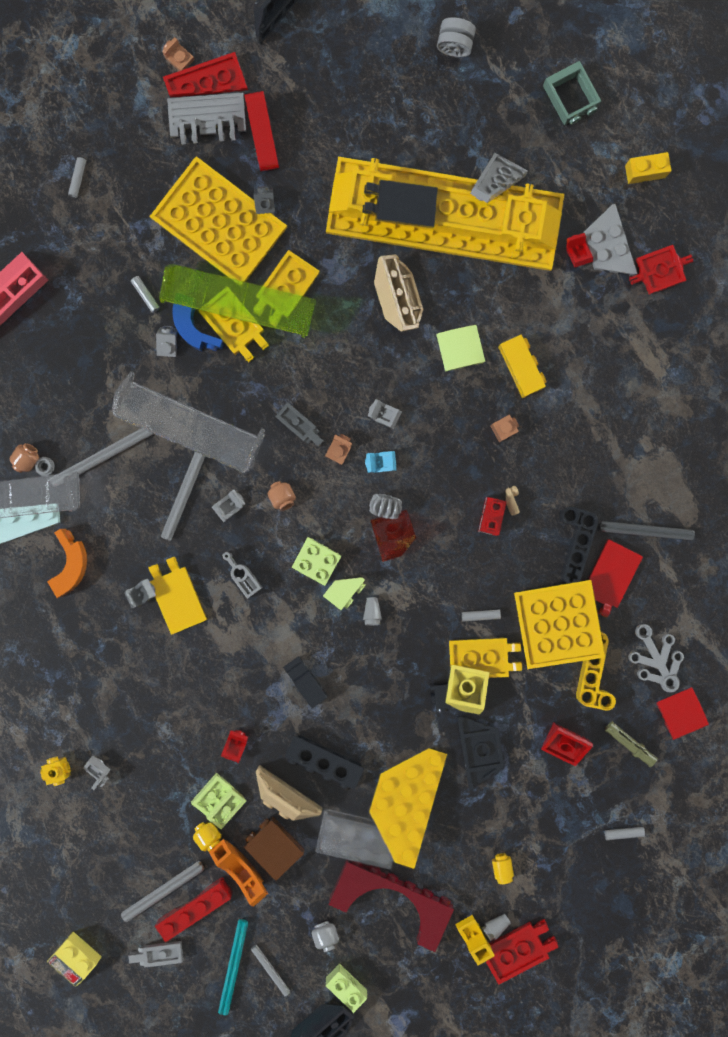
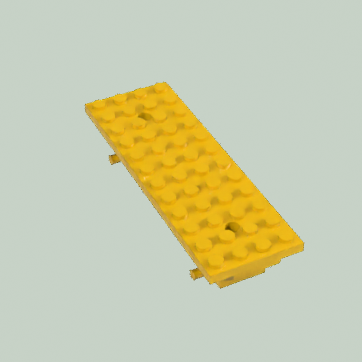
[326,157,564,271]

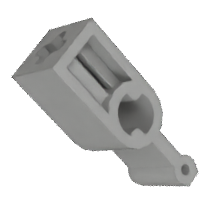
[222,552,263,599]

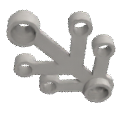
[628,624,684,692]

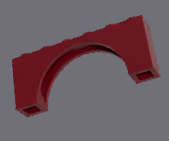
[329,857,454,952]

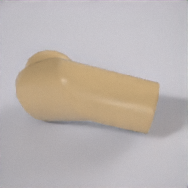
[505,486,520,515]

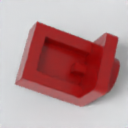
[567,233,593,267]
[221,730,248,763]

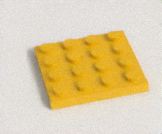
[514,580,605,669]

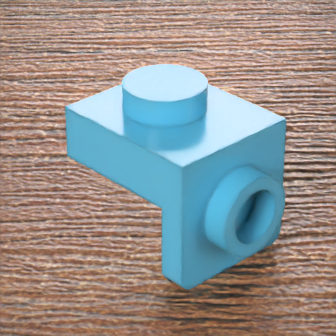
[365,451,397,473]

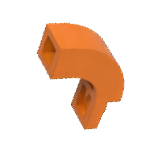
[47,529,87,598]
[209,839,268,907]

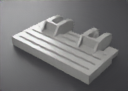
[167,93,246,144]

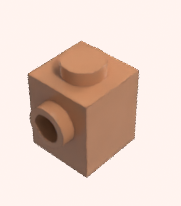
[490,415,519,442]

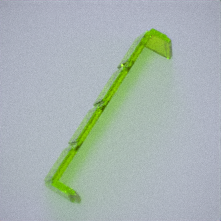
[159,264,316,338]

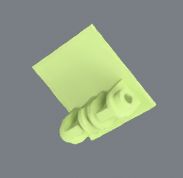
[292,537,341,586]

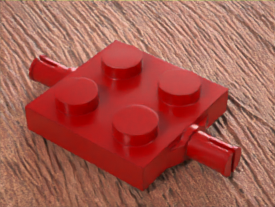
[629,245,693,295]

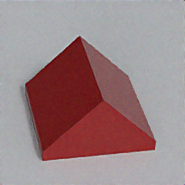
[541,723,593,766]

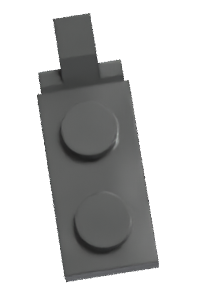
[275,402,324,447]

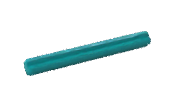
[218,919,248,1016]

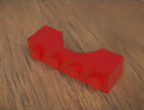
[155,876,233,942]

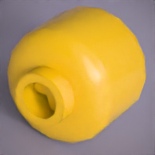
[193,822,222,852]

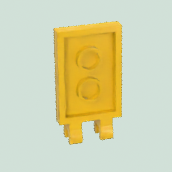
[253,250,320,328]
[198,286,269,363]
[148,557,207,635]
[449,638,522,678]

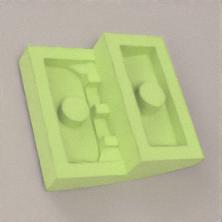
[436,325,485,371]
[191,773,247,829]

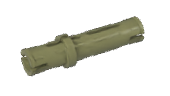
[604,721,658,767]

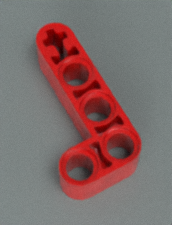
[245,91,279,172]

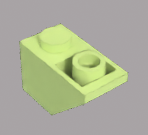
[323,577,365,610]

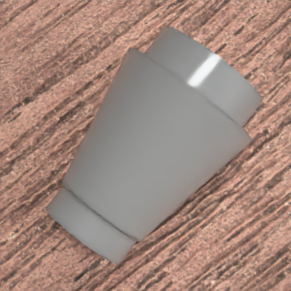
[363,597,382,626]
[481,914,511,941]

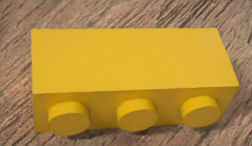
[498,335,546,399]

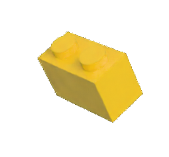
[625,152,671,184]

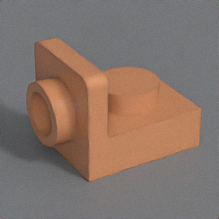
[162,37,195,71]
[325,434,352,465]

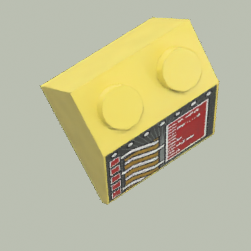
[47,932,102,987]

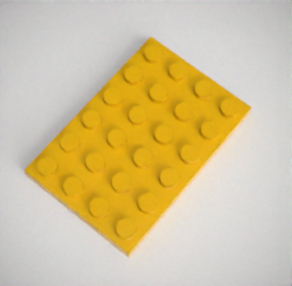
[150,156,287,287]

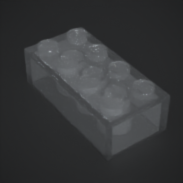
[315,809,393,869]

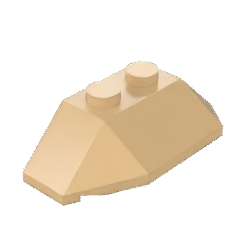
[374,254,423,332]
[256,765,323,821]

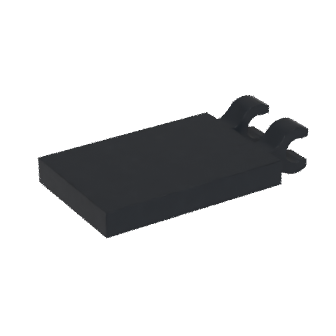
[362,180,438,228]

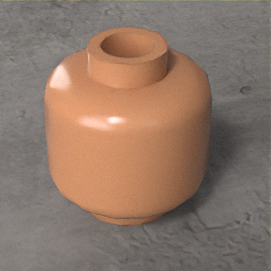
[10,443,39,473]
[268,481,296,511]

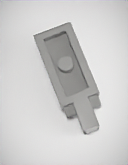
[128,941,184,968]

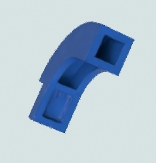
[173,293,224,351]

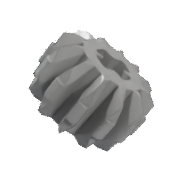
[369,494,402,519]

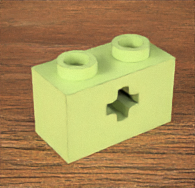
[325,963,367,1013]

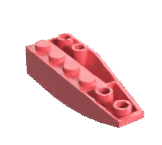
[0,252,49,325]

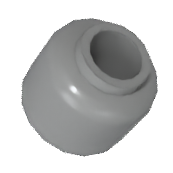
[312,921,339,952]

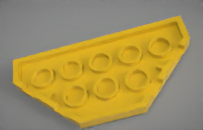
[369,748,447,869]

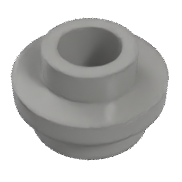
[35,457,55,476]

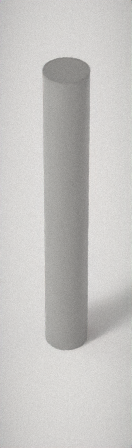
[251,944,291,996]

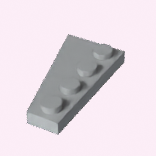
[470,153,528,203]

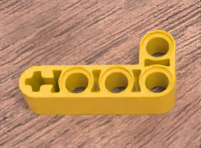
[576,632,616,710]

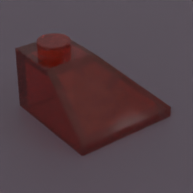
[370,510,416,562]

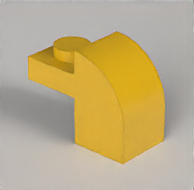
[455,915,495,965]

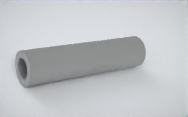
[68,157,87,198]
[131,276,160,313]
[462,609,501,622]
[605,827,645,840]

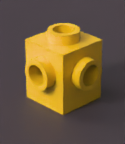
[40,756,71,786]

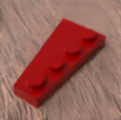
[163,52,248,98]

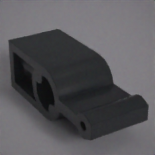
[283,656,328,708]

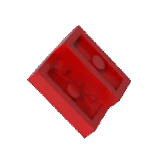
[656,687,709,740]

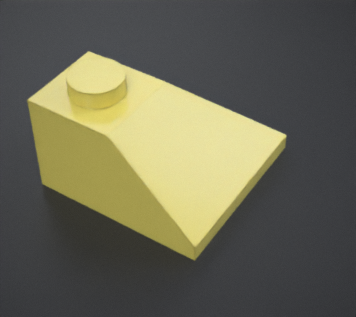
[445,665,489,715]

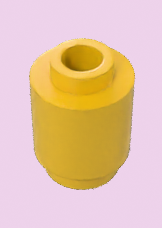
[492,853,514,884]

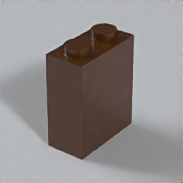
[244,816,305,881]

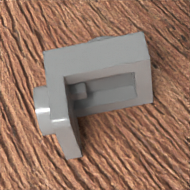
[156,326,179,357]
[368,399,402,429]
[212,489,245,522]
[83,756,110,790]

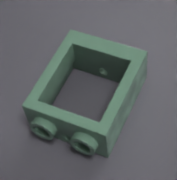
[543,61,601,126]

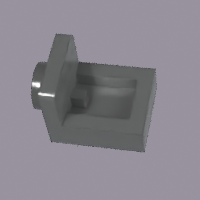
[254,186,275,214]
[124,578,156,609]

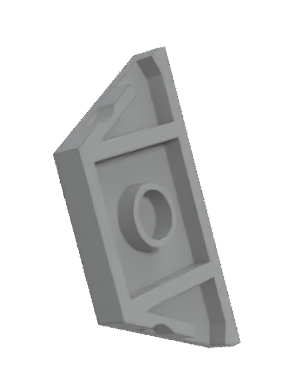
[583,204,637,276]

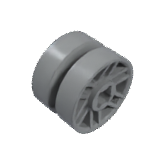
[437,18,476,57]

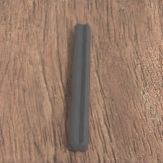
[599,521,695,540]

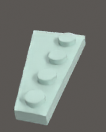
[0,504,60,544]

